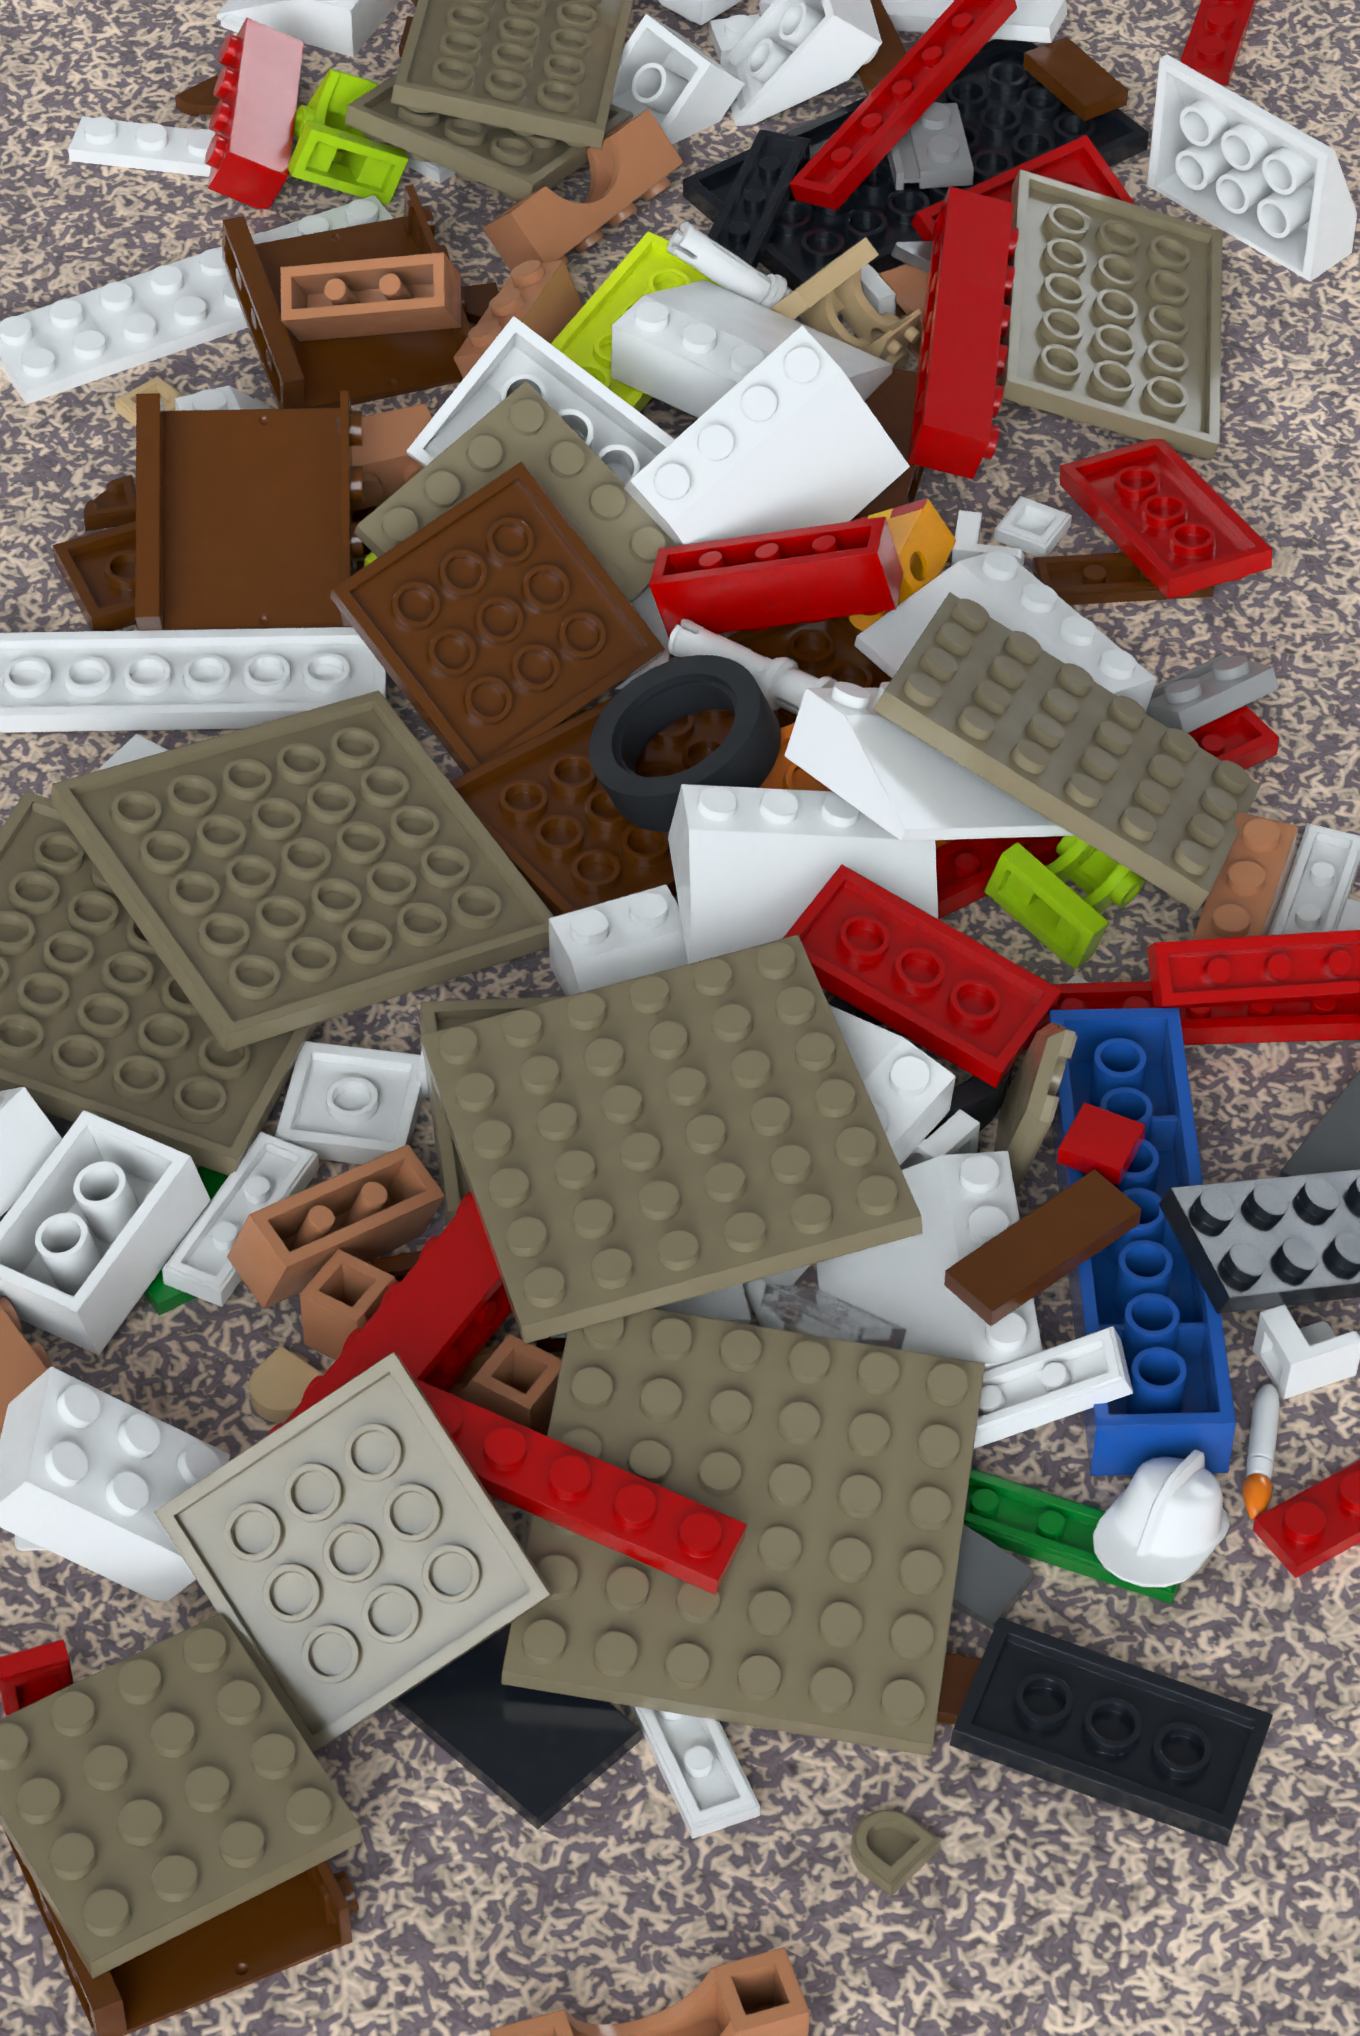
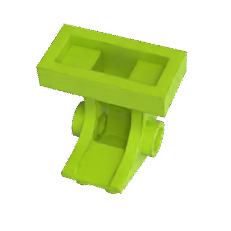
[287,68,409,205]
[984,836,1145,969]

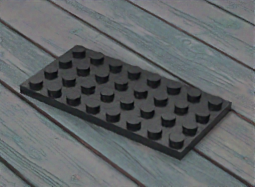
[683,39,1149,290]

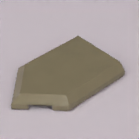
[994,1022,1077,1194]

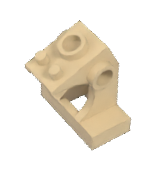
[770,237,922,370]

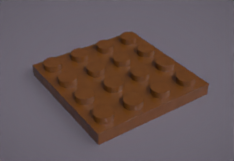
[329,461,665,774]

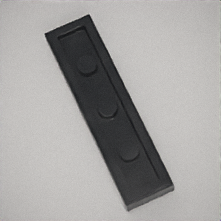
[708,129,811,269]

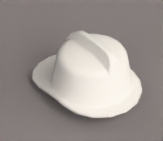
[1093,1449,1230,1587]

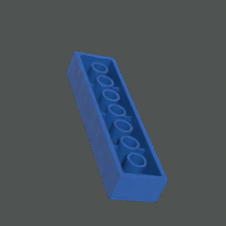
[1048,1008,1236,1476]

